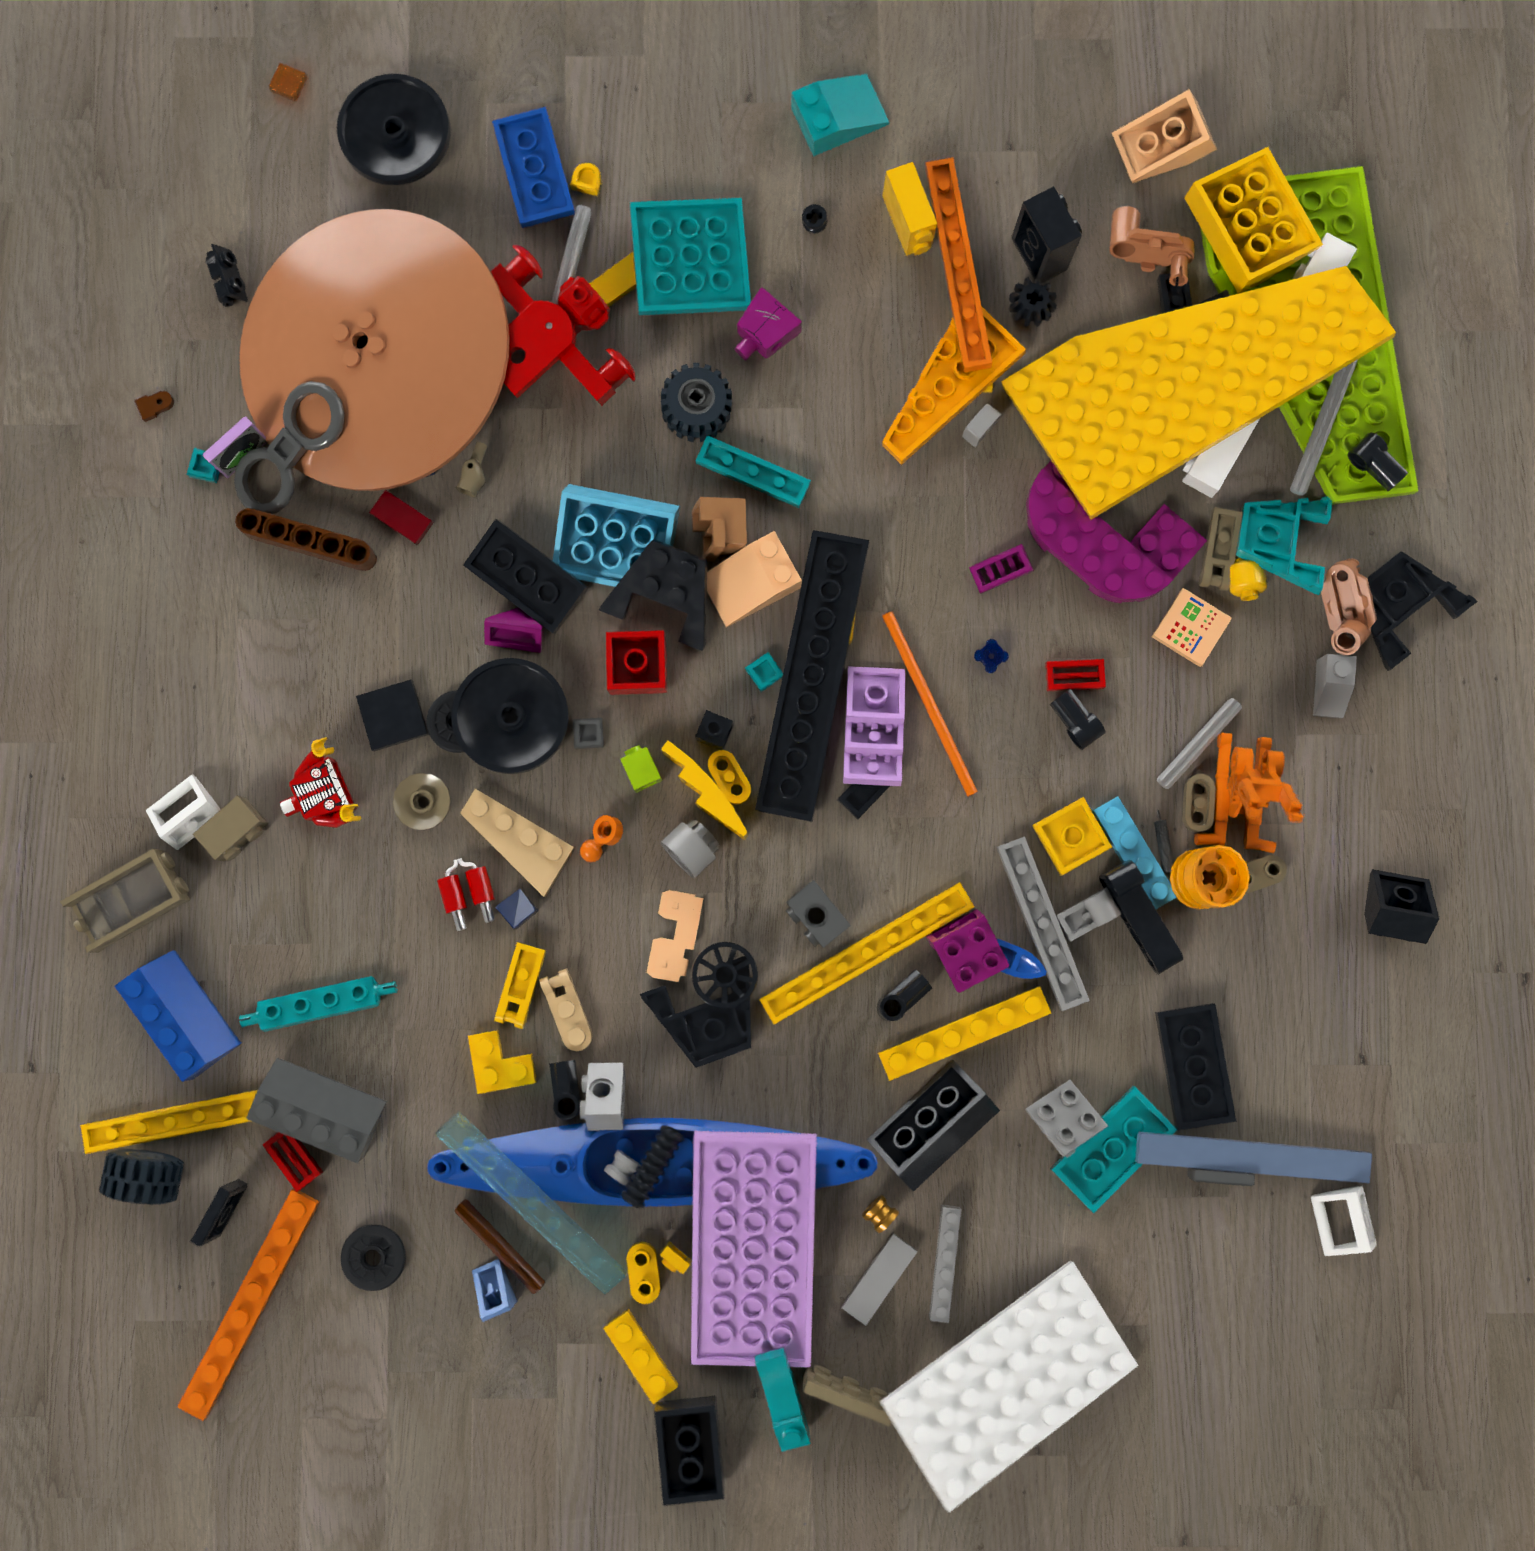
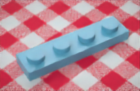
[1092,796,1176,909]

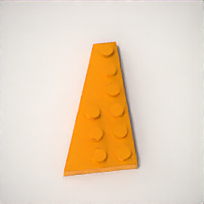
[882,307,1026,465]

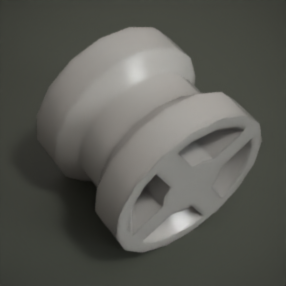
[604,1150,641,1186]

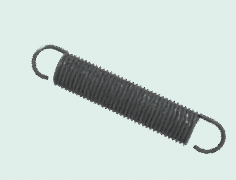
[1154,810,1174,883]

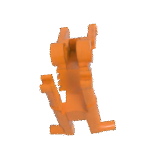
[1194,732,1303,854]

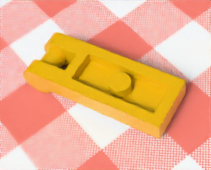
[494,942,546,1029]

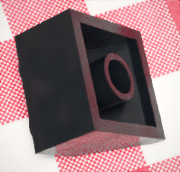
[1364,869,1439,944]

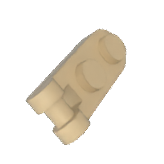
[539,968,593,1051]

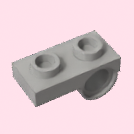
[1056,888,1121,942]

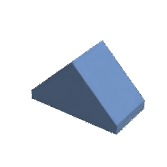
[472,1259,517,1322]

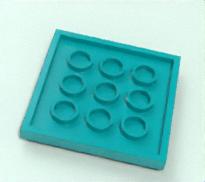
[630,198,751,315]

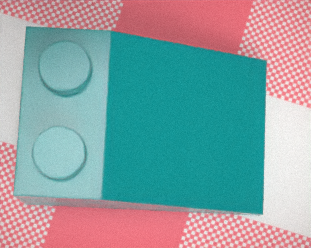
[791,74,889,157]

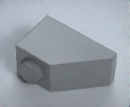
[1313,654,1357,719]

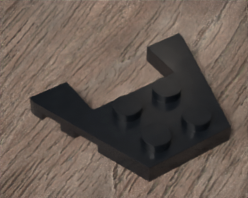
[599,539,707,651]
[1367,551,1478,671]
[640,956,751,1068]

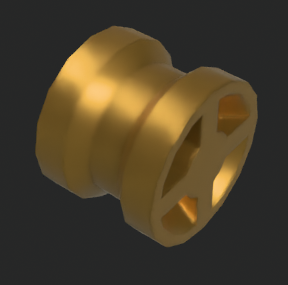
[862,1195,899,1233]

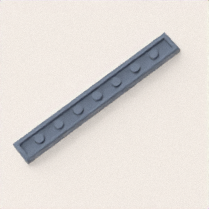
[1135,1132,1372,1183]

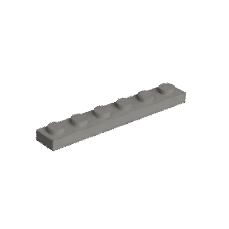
[996,836,1090,1011]

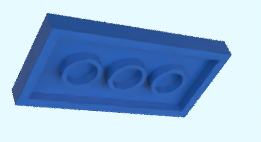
[492,107,575,228]

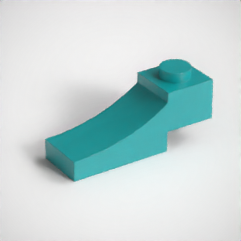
[755,1348,811,1452]

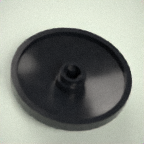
[337,73,451,185]
[451,658,569,774]

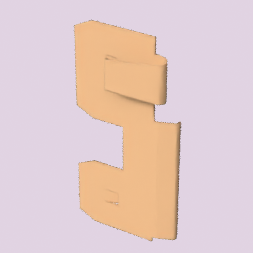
[646,890,704,982]

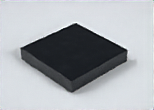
[356,679,429,751]
[190,1179,248,1247]

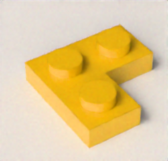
[468,1030,537,1094]

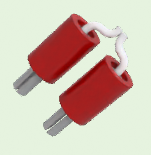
[437,858,495,931]

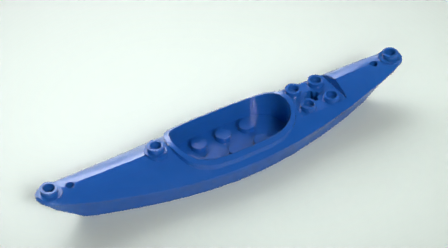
[427,1118,878,1206]

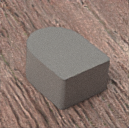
[962,403,1002,448]

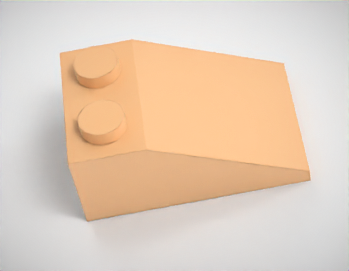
[1112,89,1217,183]
[707,531,802,628]

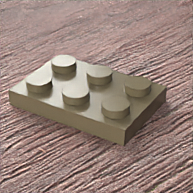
[803,1365,892,1426]

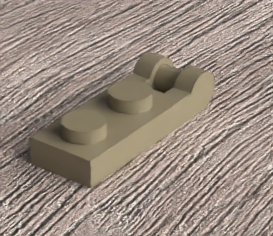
[1198,507,1243,591]

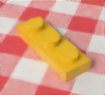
[603,1309,678,1404]

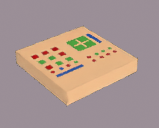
[1152,588,1232,667]

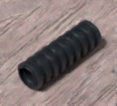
[621,1125,685,1209]

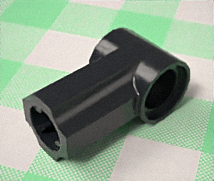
[1347,432,1408,491]
[1050,689,1106,750]
[876,969,933,1021]
[549,1060,582,1120]

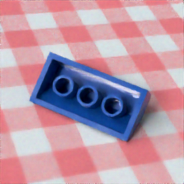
[115,950,242,1082]

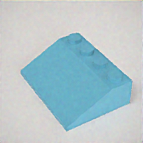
[553,484,680,587]

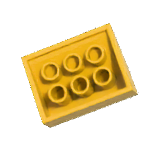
[1184,147,1323,294]

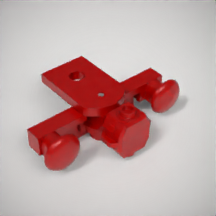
[491,245,636,406]

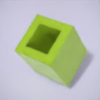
[620,745,663,793]

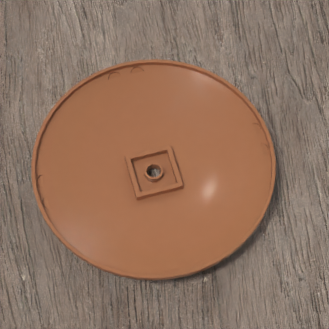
[240,209,510,491]

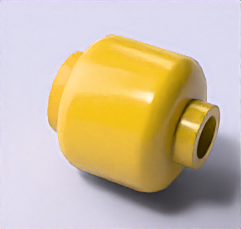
[1229,558,1267,601]

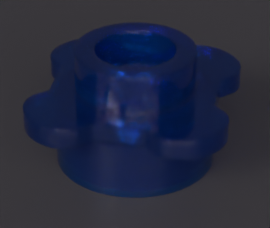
[974,639,1009,673]

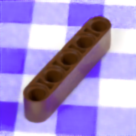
[235,508,377,571]

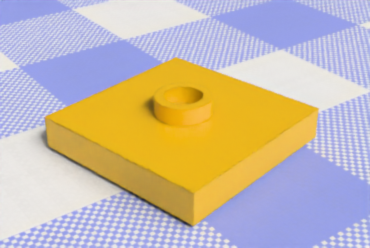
[1032,797,1112,876]

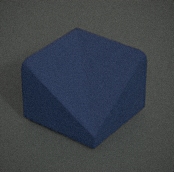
[496,889,539,930]

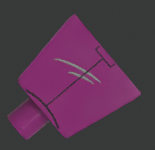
[734,287,802,360]

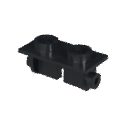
[205,244,248,307]

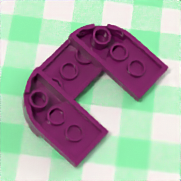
[1026,461,1207,603]

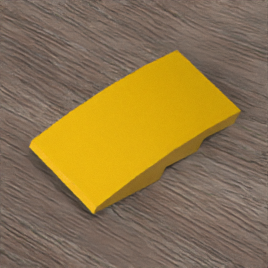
[661,740,748,840]

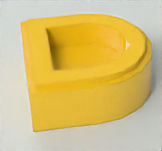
[570,163,601,196]

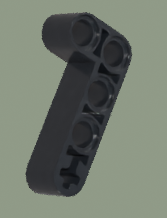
[1099,860,1184,975]

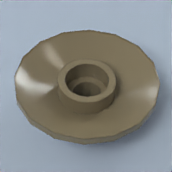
[393,773,451,830]

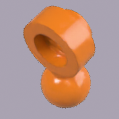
[580,815,623,862]

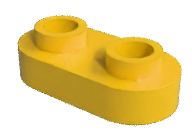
[708,750,751,805]
[626,1242,661,1304]

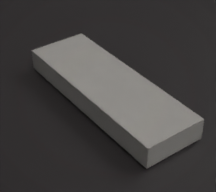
[841,1233,917,1326]

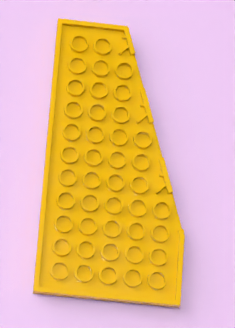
[1001,266,1396,520]

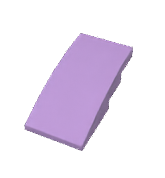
[843,666,905,786]

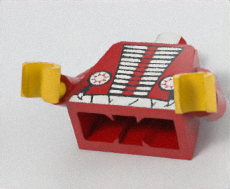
[280,737,361,828]

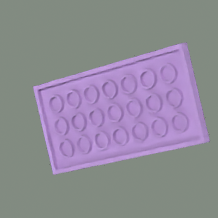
[691,1131,816,1368]

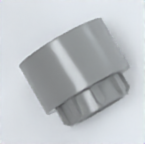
[660,820,719,879]

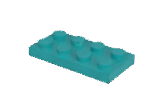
[1050,1086,1177,1213]

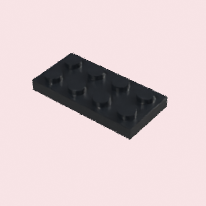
[463,519,588,634]
[1155,1003,1236,1131]

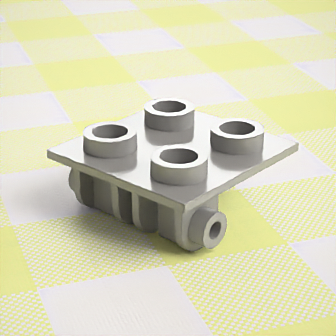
[1025,1080,1108,1158]

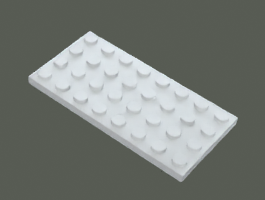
[879,1261,1138,1512]

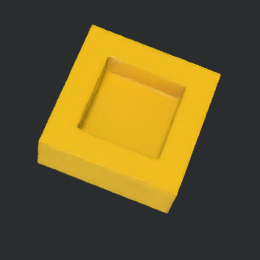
[660,1241,692,1274]

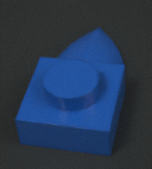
[996,938,1047,979]

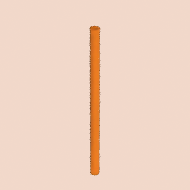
[882,611,978,797]

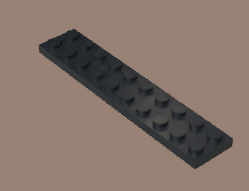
[755,530,870,822]

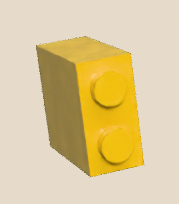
[883,162,937,256]

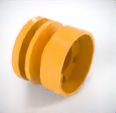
[1170,845,1250,909]

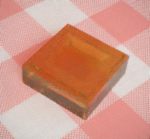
[269,63,308,101]

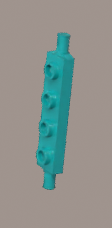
[239,976,398,1032]

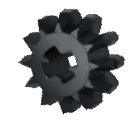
[1009,277,1057,327]

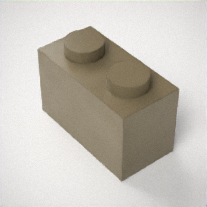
[193,795,268,862]

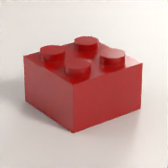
[606,630,667,695]

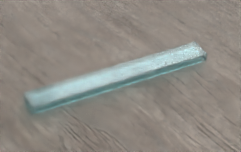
[436,1111,627,1295]

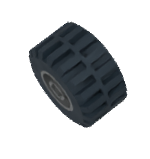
[661,363,732,442]
[99,1149,184,1205]

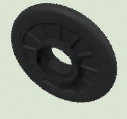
[426,690,464,753]
[341,1224,406,1291]

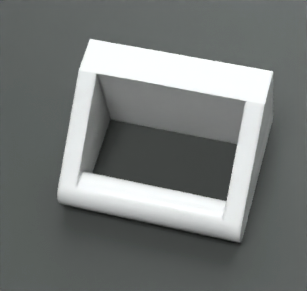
[146,774,221,850]
[1310,1185,1377,1256]

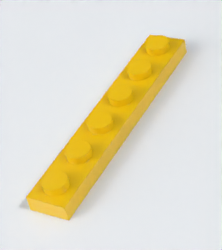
[878,986,1052,1081]

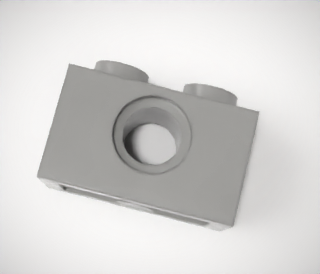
[580,1063,626,1131]

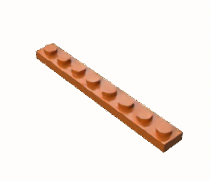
[925,157,992,373]
[177,1189,320,1421]

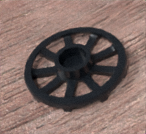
[692,942,758,1008]

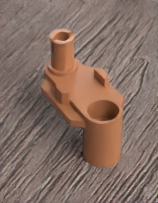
[1110,206,1195,286]
[1321,558,1377,655]

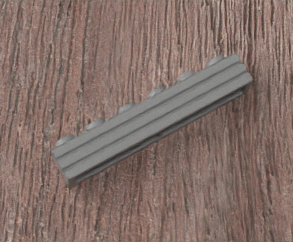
[929,1204,961,1323]

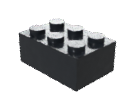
[1011,186,1082,283]
[654,1396,725,1506]

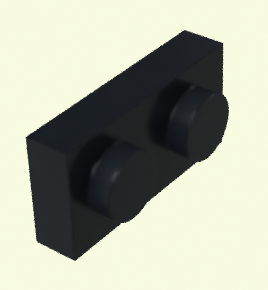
[1157,273,1192,314]

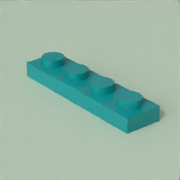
[696,436,811,508]

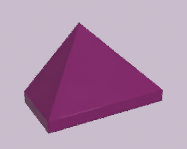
[484,607,542,653]

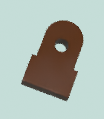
[134,391,174,422]

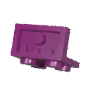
[926,909,1009,993]

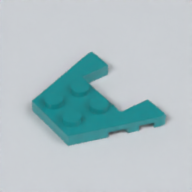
[1236,497,1332,595]

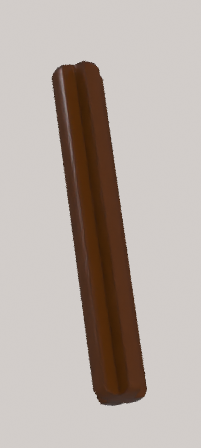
[454,1199,545,1294]

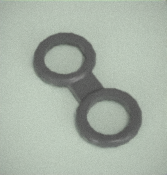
[234,381,345,514]

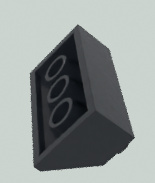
[867,1060,1000,1192]

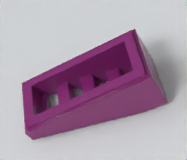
[969,544,1034,594]

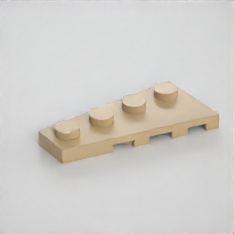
[460,789,575,897]

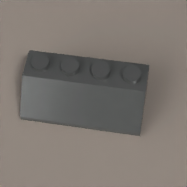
[246,1058,387,1163]

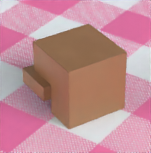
[692,497,747,562]

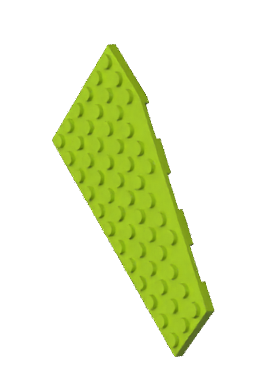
[1200,166,1419,504]

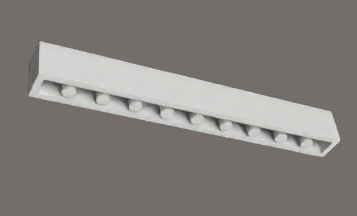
[1182,232,1357,498]

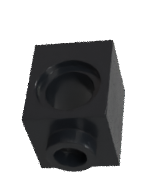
[695,710,734,750]

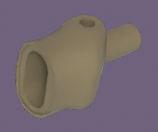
[455,441,487,497]

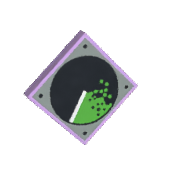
[202,416,267,478]

